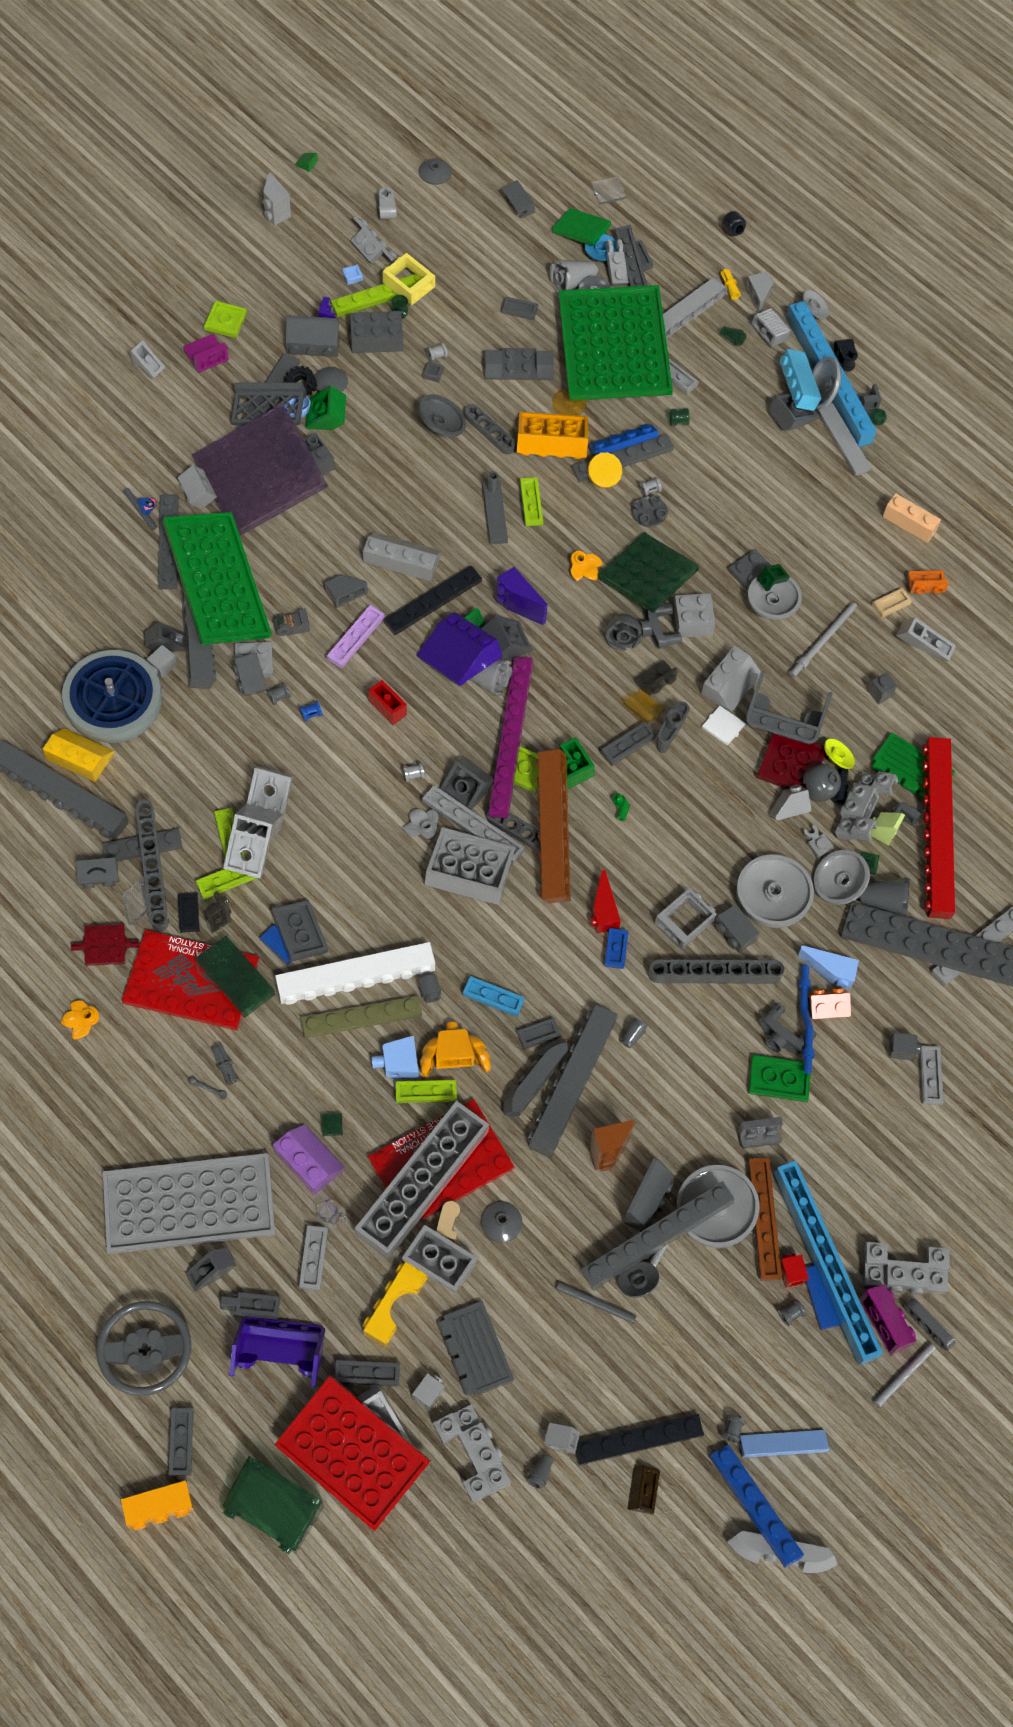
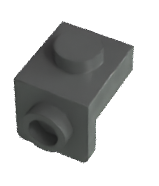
[890,802,922,827]

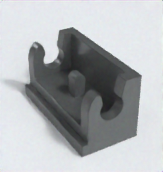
[502,180,535,218]

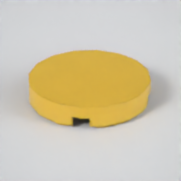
[587,452,622,488]

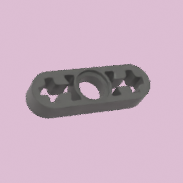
[904,1298,956,1351]

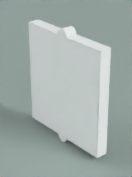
[702,706,746,746]

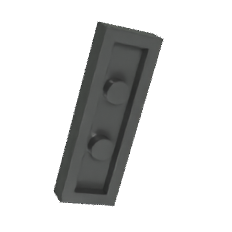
[601,721,657,766]
[335,1360,400,1386]
[169,1408,194,1476]

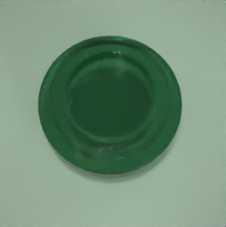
[869,409,887,425]

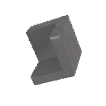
[857,384,882,412]

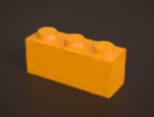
[121,1480,194,1531]

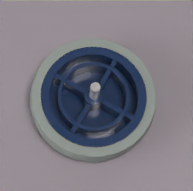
[62,650,162,743]

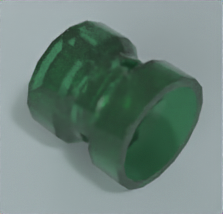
[391,295,408,319]
[670,408,690,426]

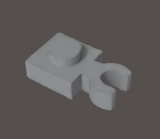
[803,825,835,860]

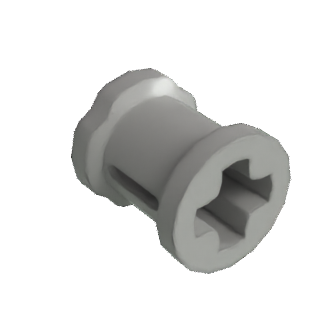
[426,342,448,362]
[639,477,662,497]
[403,762,425,782]

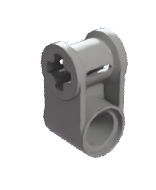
[379,187,397,220]

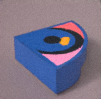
[137,498,156,515]

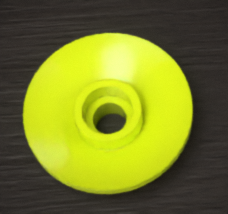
[824,739,855,769]

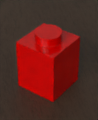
[780,1253,809,1288]

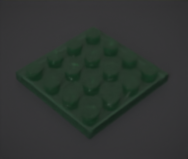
[598,532,699,613]

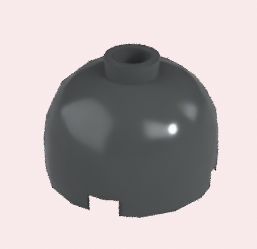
[606,614,642,651]
[803,764,841,802]

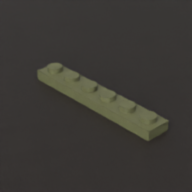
[301,996,422,1038]

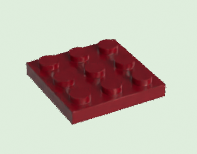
[757,734,826,789]

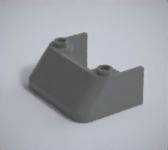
[746,671,833,744]

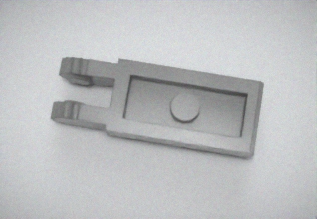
[606,239,629,286]

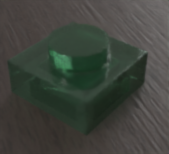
[860,851,880,875]
[322,1113,343,1137]

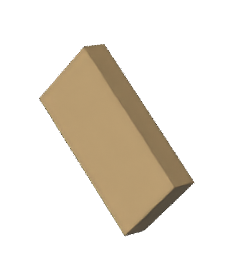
[872,587,912,618]

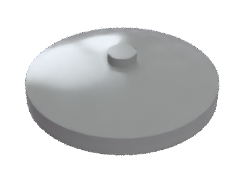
[736,854,814,928]
[677,1165,759,1248]

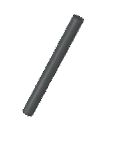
[556,1282,636,1324]

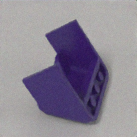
[229,1316,325,1387]

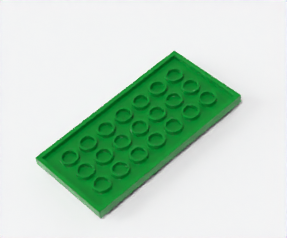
[162,512,272,645]

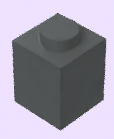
[868,672,897,705]
[889,1033,920,1061]

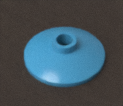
[585,234,617,261]

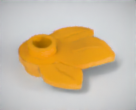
[570,551,603,581]
[61,1000,99,1040]

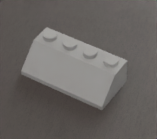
[363,532,442,582]

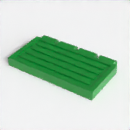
[872,733,955,799]

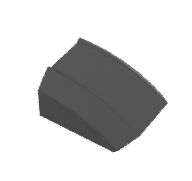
[770,393,820,430]

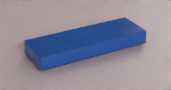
[806,1266,841,1330]

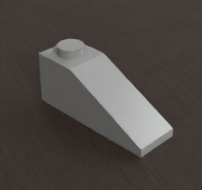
[896,617,956,661]

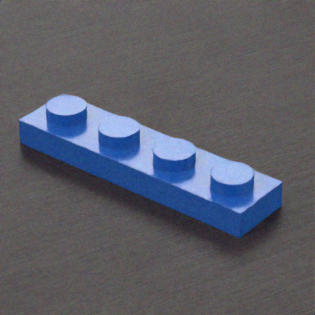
[588,424,659,456]

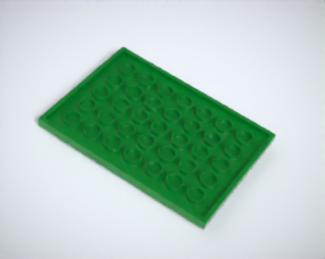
[559,285,673,401]

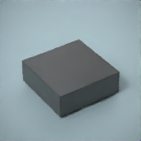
[423,362,444,383]

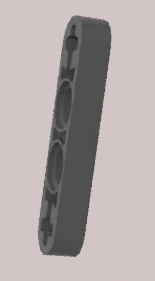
[465,404,516,455]
[487,809,541,853]

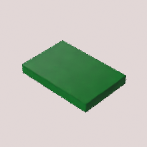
[552,208,611,246]
[748,1054,811,1102]

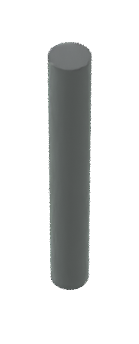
[123,488,157,530]

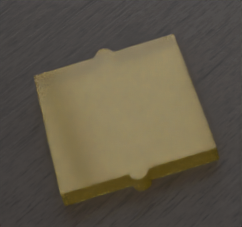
[623,690,665,723]

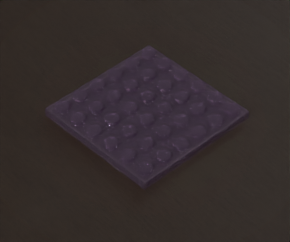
[192,403,329,536]

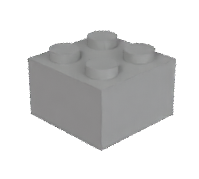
[673,593,716,638]

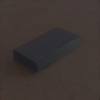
[178,893,200,933]

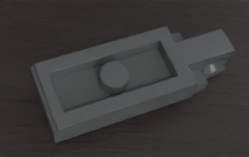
[220,1292,280,1320]

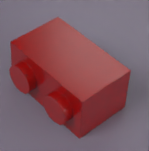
[368,680,407,725]

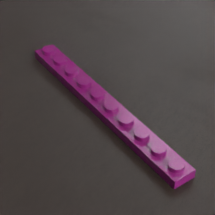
[489,657,533,818]

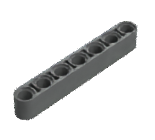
[136,800,169,932]
[648,959,785,984]

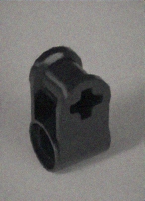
[834,338,858,372]

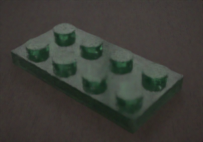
[195,936,276,1018]

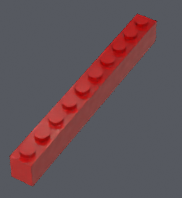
[922,737,955,919]

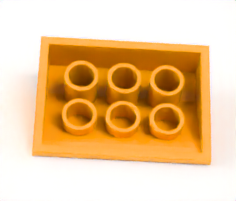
[517,411,588,459]

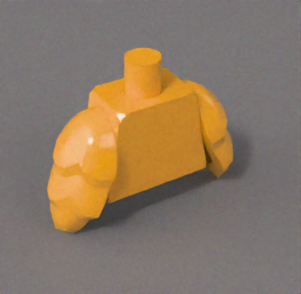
[420,1022,491,1078]

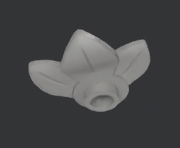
[402,809,439,838]

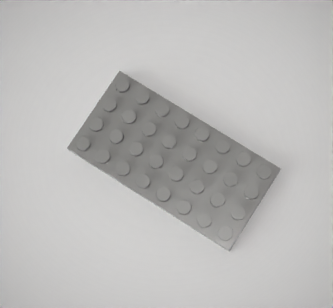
[103,1153,275,1254]

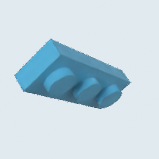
[463,976,525,1017]

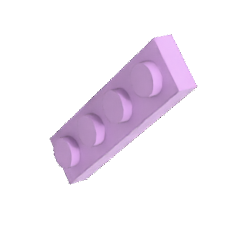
[327,605,385,669]

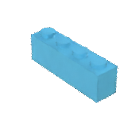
[780,349,821,411]

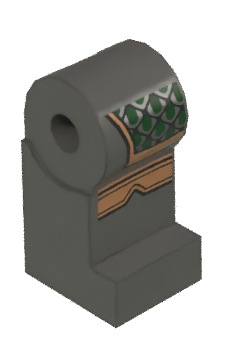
[274,608,310,636]

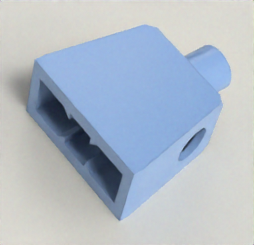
[372,1036,419,1079]

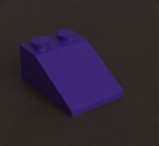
[495,567,548,625]

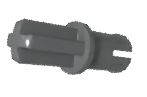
[212,1045,239,1085]

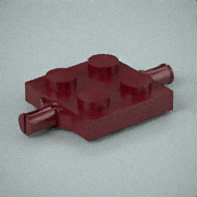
[71,924,139,966]

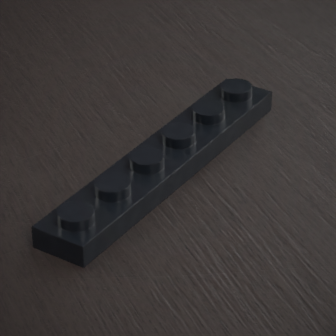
[384,566,482,636]
[576,1414,704,1466]

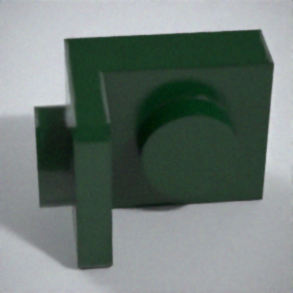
[757,564,790,591]

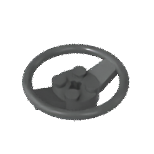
[96,1301,191,1396]

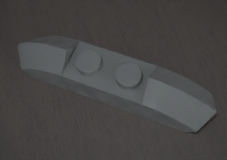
[504,1038,568,1117]

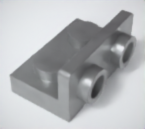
[738,1117,783,1148]

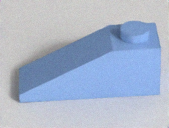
[798,945,859,988]

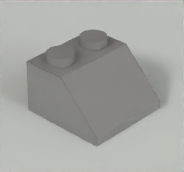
[263,173,291,226]

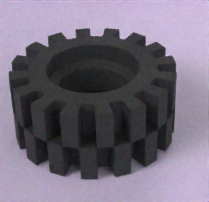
[283,366,317,396]

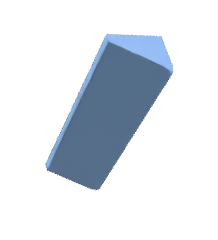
[740,1430,829,1458]

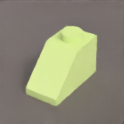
[870,812,905,846]

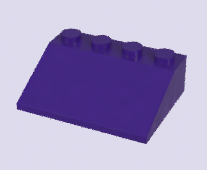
[417,612,503,686]

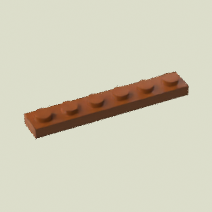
[748,1158,782,1281]

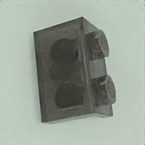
[634,660,678,697]
[203,891,232,934]

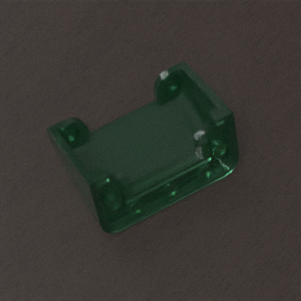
[221,1456,324,1555]

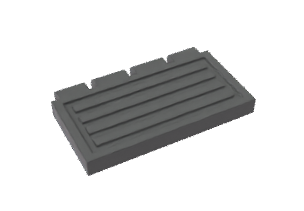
[437,1301,514,1397]

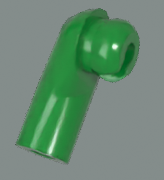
[612,793,630,821]

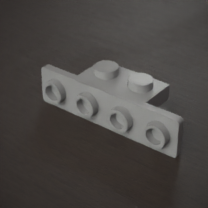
[351,215,398,264]

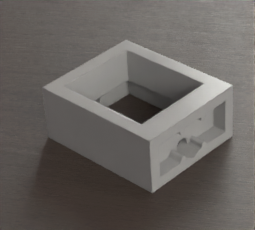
[655,888,717,950]

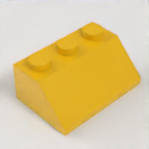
[43,728,114,782]

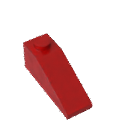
[590,870,621,934]

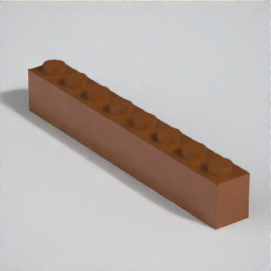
[536,749,571,904]

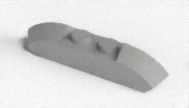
[727,1531,838,1573]

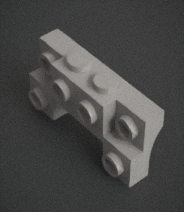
[835,771,898,842]
[863,1242,950,1295]
[433,1404,511,1504]

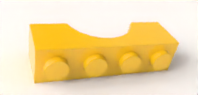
[362,1262,429,1348]

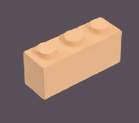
[883,494,941,543]

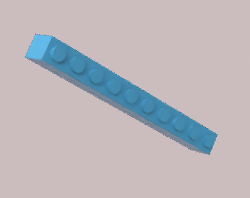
[786,301,877,447]
[774,1161,883,1366]

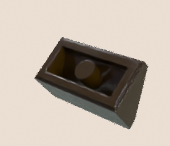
[628,1465,660,1515]

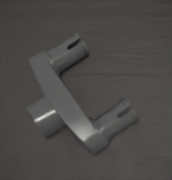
[639,603,682,649]
[657,702,690,753]
[759,1003,817,1055]

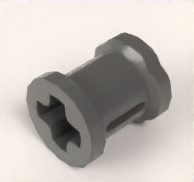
[266,682,291,705]
[778,1299,806,1326]
[721,1415,746,1443]

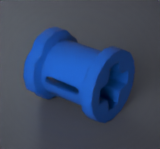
[299,700,323,722]

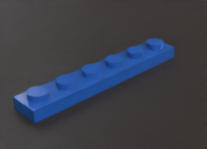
[710,1444,804,1568]

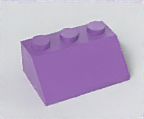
[273,1125,345,1196]

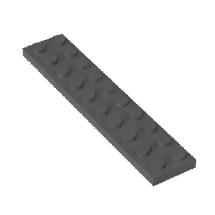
[841,902,1013,987]

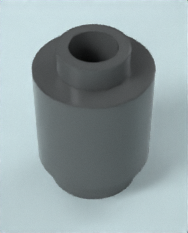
[418,972,441,1003]

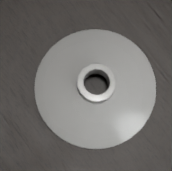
[803,290,829,319]

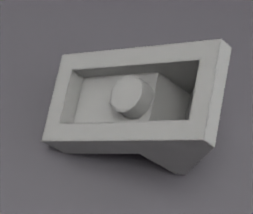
[130,340,165,379]

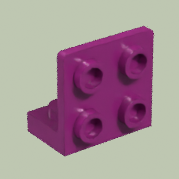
[183,334,229,373]

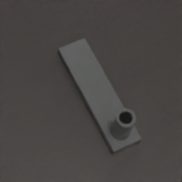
[483,471,508,544]

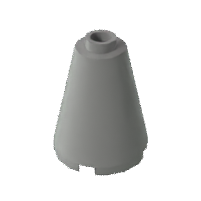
[550,259,598,294]
[470,659,512,696]

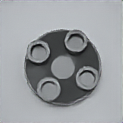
[315,367,348,392]
[632,495,668,527]

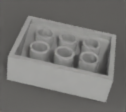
[425,827,516,905]

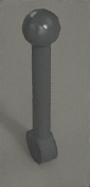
[189,1077,227,1100]

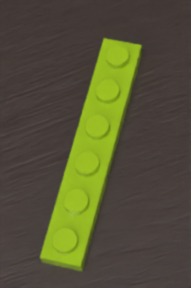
[331,274,421,317]

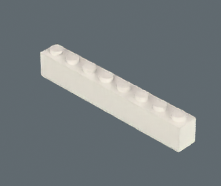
[275,942,435,1005]

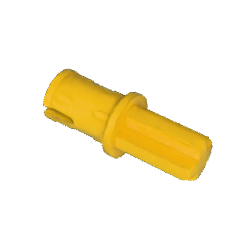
[720,268,741,300]

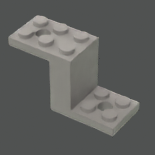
[223,766,293,879]

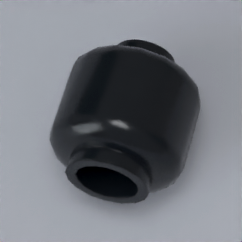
[722,211,746,237]

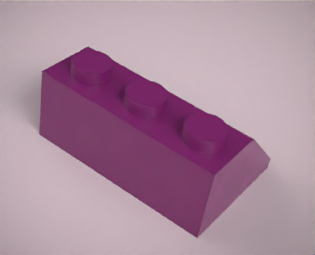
[859,1284,916,1356]

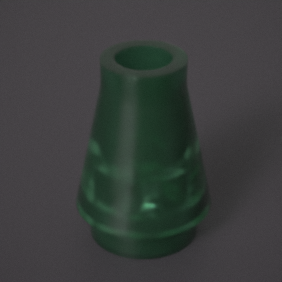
[720,326,746,346]

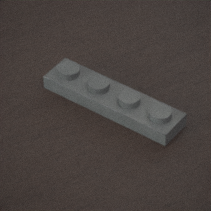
[103,828,183,862]

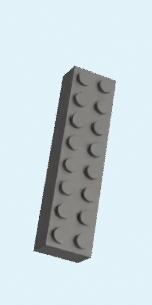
[354,1101,489,1259]

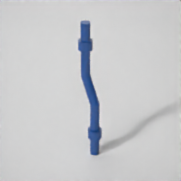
[799,965,815,1074]

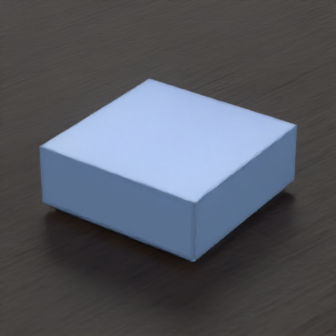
[342,264,363,285]

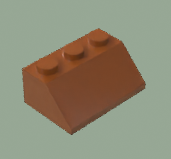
[589,1120,635,1171]

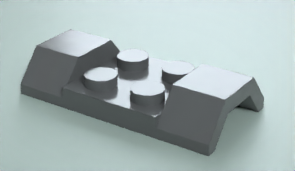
[485,348,554,380]

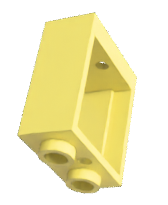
[383,253,435,306]

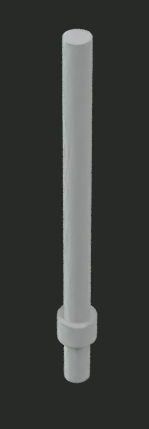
[789,602,857,678]

